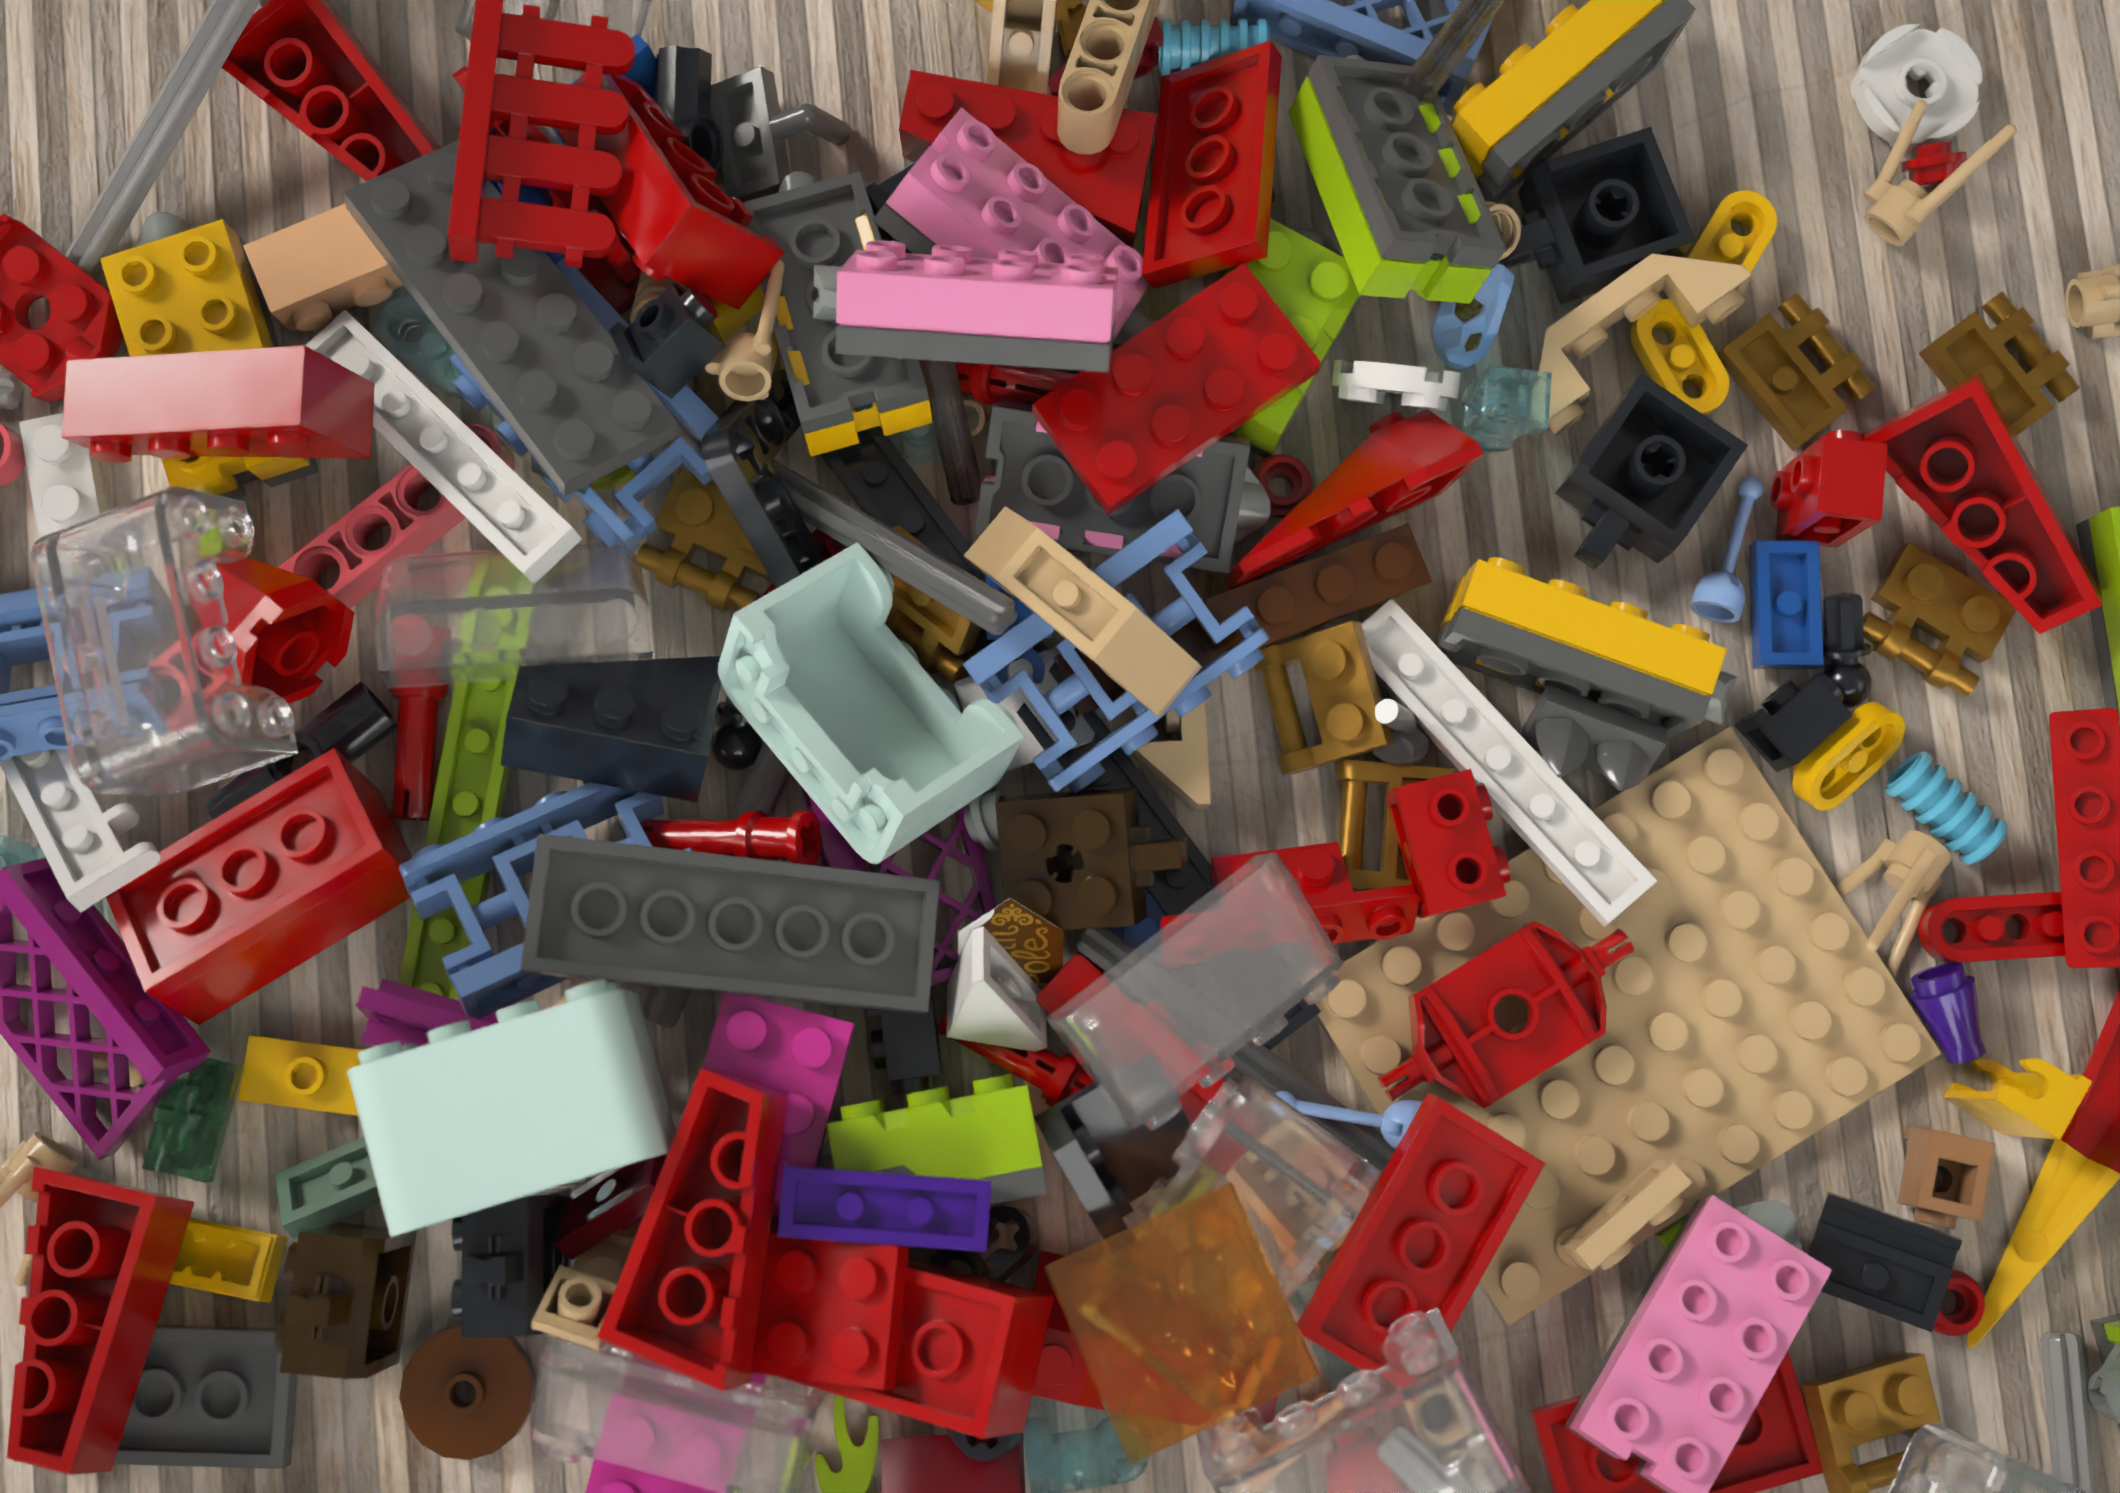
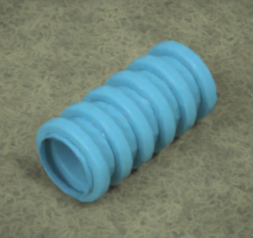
[1158,19,1271,76]
[1885,751,2008,865]

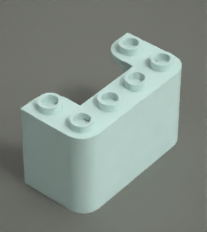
[718,542,1025,864]
[347,979,676,1237]

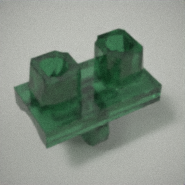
[142,1057,244,1183]

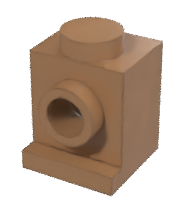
[1897,1127,1995,1230]

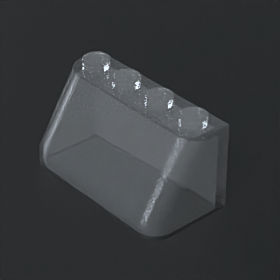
[375,543,654,689]
[1046,852,1343,1131]

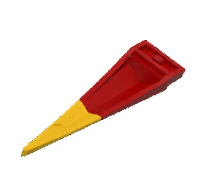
[1966,989,2120,1349]

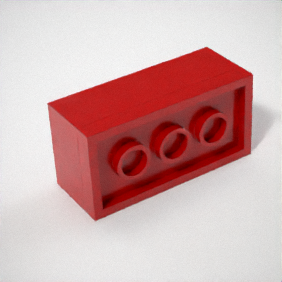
[106,748,412,1025]
[771,1230,1054,1439]

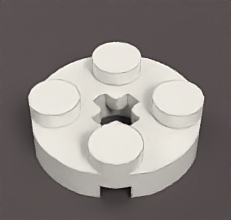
[1850,24,1983,153]
[1331,360,1461,411]

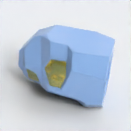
[1430,263,1515,370]

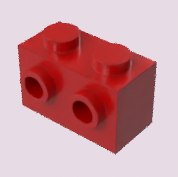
[1770,430,1888,548]
[1385,769,1511,920]

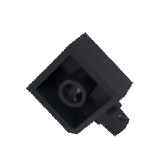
[1500,126,1695,305]
[1555,374,1748,570]
[451,1188,571,1338]

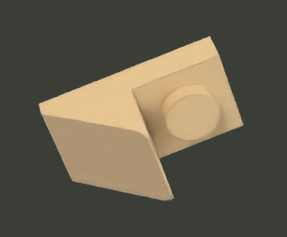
[987,0,1057,94]
[1130,700,1211,811]

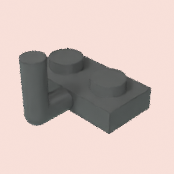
[711,66,851,202]

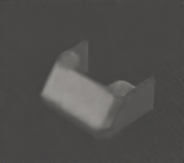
[531,1334,830,1493]

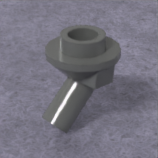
[1372,699,1431,766]

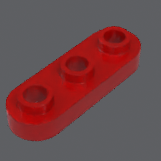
[1918,892,2065,963]

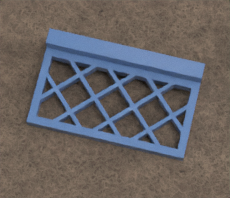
[1229,0,1501,114]

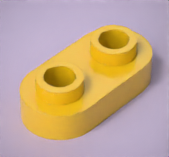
[1686,190,1777,274]
[1630,299,1729,416]
[1792,702,1905,811]

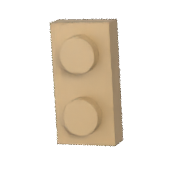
[1560,1159,1692,1271]

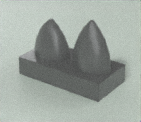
[1521,684,1667,791]

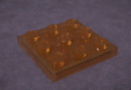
[1044,1182,1320,1464]

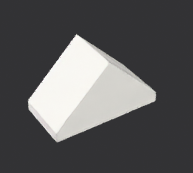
[946,926,1047,1052]

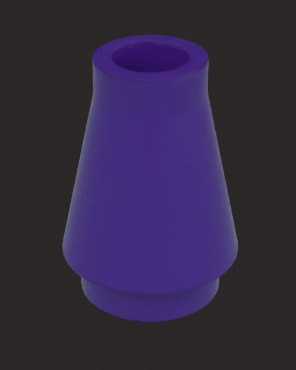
[1910,963,1986,1064]

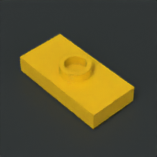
[238,1035,366,1116]
[169,1218,288,1303]

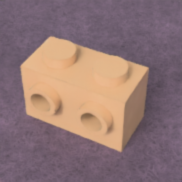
[243,204,404,332]

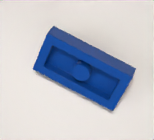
[1749,540,1824,669]

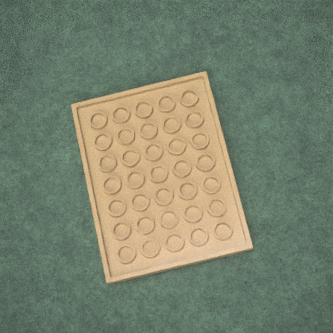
[1302,726,1942,1327]

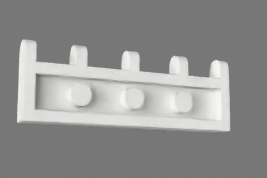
[0,743,160,913]

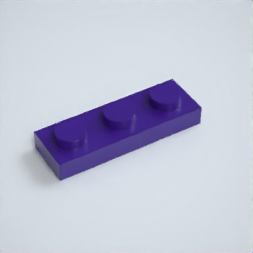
[778,1165,992,1252]

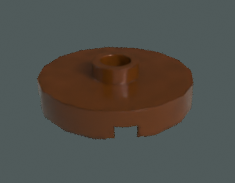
[399,1324,537,1460]

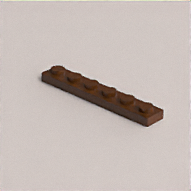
[1054,523,1432,718]

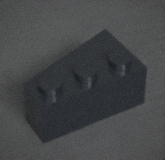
[501,656,721,803]

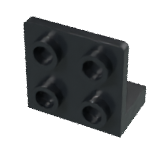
[1034,1052,1207,1255]

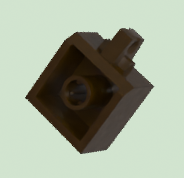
[995,788,1189,930]
[274,1222,417,1379]

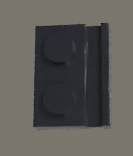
[1807,1191,1962,1332]

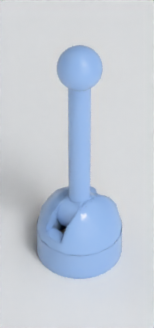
[1690,476,1764,623]
[1270,1091,1422,1149]

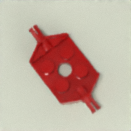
[0,214,124,403]
[1377,921,1635,1109]

